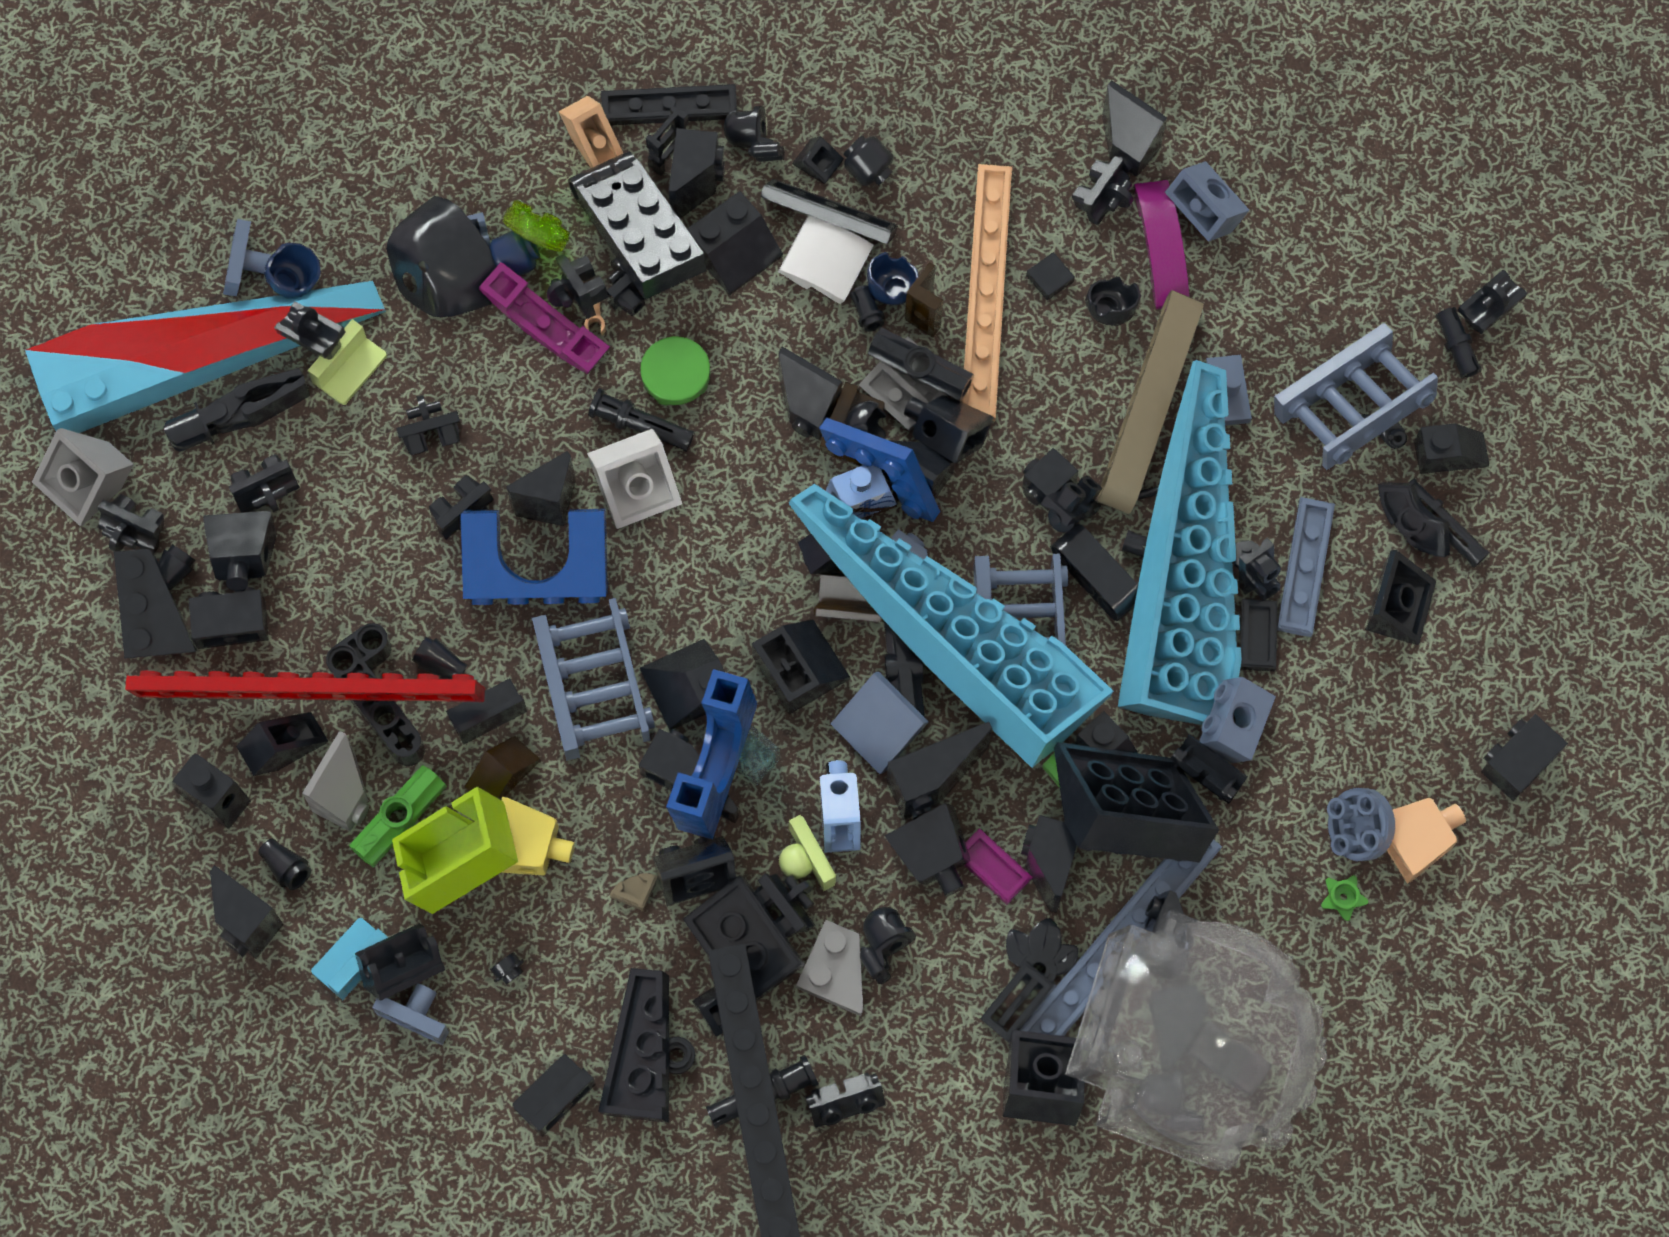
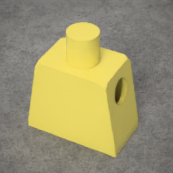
[501,797,575,876]

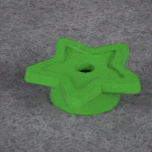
[1321,875,1368,921]

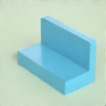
[311,918,388,1000]

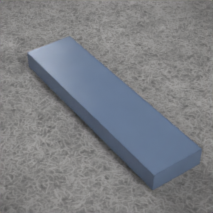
[1277,497,1335,637]

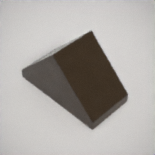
[464,736,541,800]

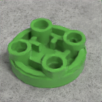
[641,336,710,405]

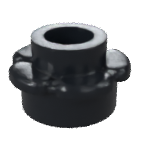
[490,952,524,985]

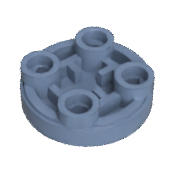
[1327,788,1395,861]

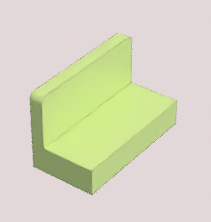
[308,319,387,405]

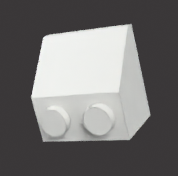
[587,429,682,529]

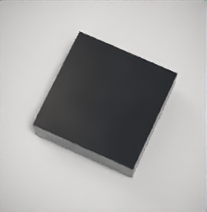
[1026,252,1075,301]

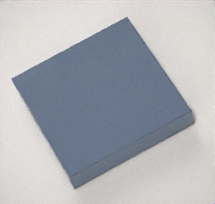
[831,672,928,774]

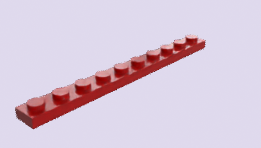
[125,670,485,702]

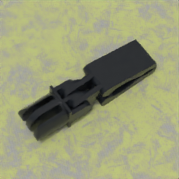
[164,368,310,452]

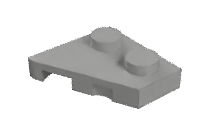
[796,920,863,1016]

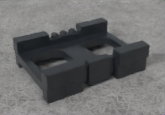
[646,106,689,176]

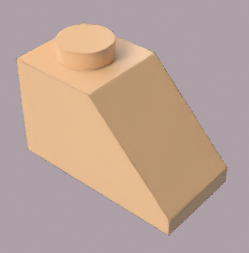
[559,96,623,168]

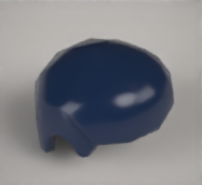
[264,243,321,299]
[867,252,919,305]

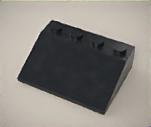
[1054,742,1219,862]

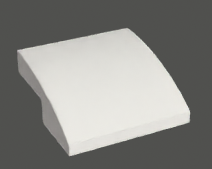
[778,215,874,304]

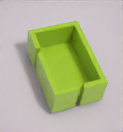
[392,787,518,914]

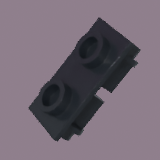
[1170,734,1248,804]
[805,1072,885,1128]

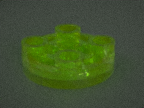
[502,200,570,251]

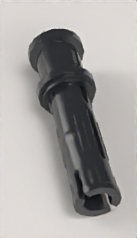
[588,388,695,452]
[706,1055,819,1129]

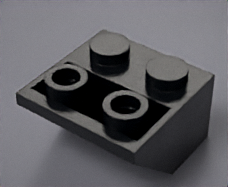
[752,619,850,715]

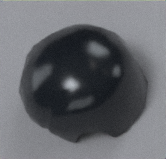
[1085,276,1141,326]
[844,400,886,439]

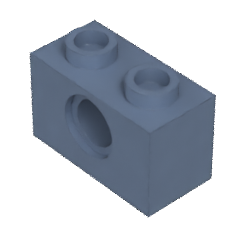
[1165,161,1249,242]
[1200,677,1276,763]

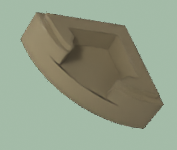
[610,873,658,911]

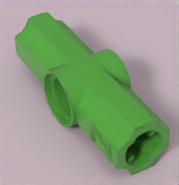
[349,765,447,868]

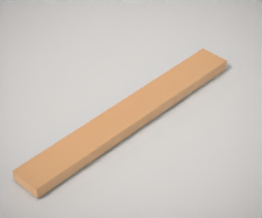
[962,164,1012,422]

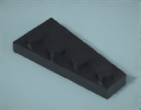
[598,968,669,1123]

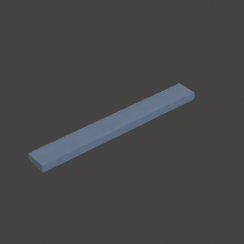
[1009,839,1222,1044]

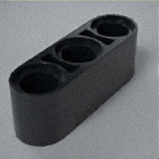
[1050,524,1138,621]

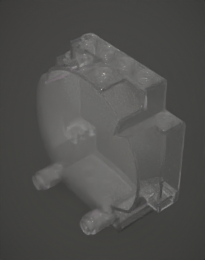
[1065,910,1327,1172]

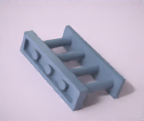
[1274,323,1438,470]
[973,554,1068,646]
[532,598,655,761]

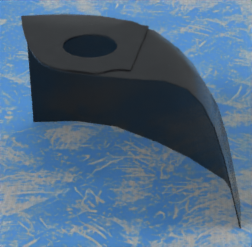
[386,196,496,318]

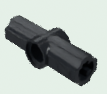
[867,327,974,402]
[884,621,925,717]

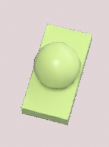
[779,815,836,891]

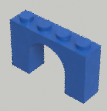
[461,509,608,605]
[666,669,758,840]

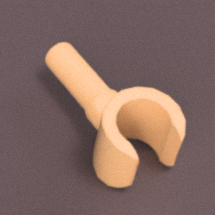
[584,302,606,335]

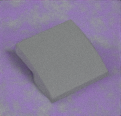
[859,336,948,431]

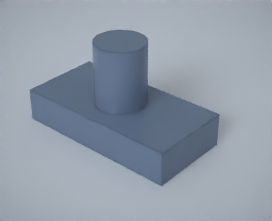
[223,219,271,296]
[1205,355,1252,426]
[372,983,449,1045]

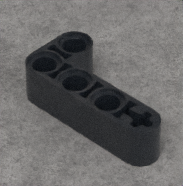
[326,623,425,766]

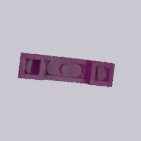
[1134,180,1189,309]
[479,262,610,374]

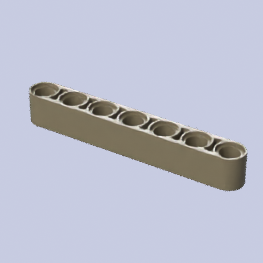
[1096,290,1204,514]

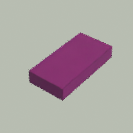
[964,828,1033,905]

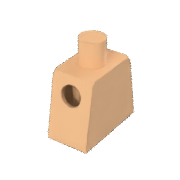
[1387,798,1466,884]

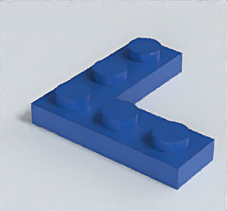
[819,418,940,522]

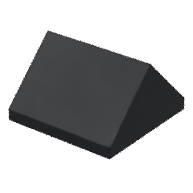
[506,451,576,526]
[1365,550,1436,645]

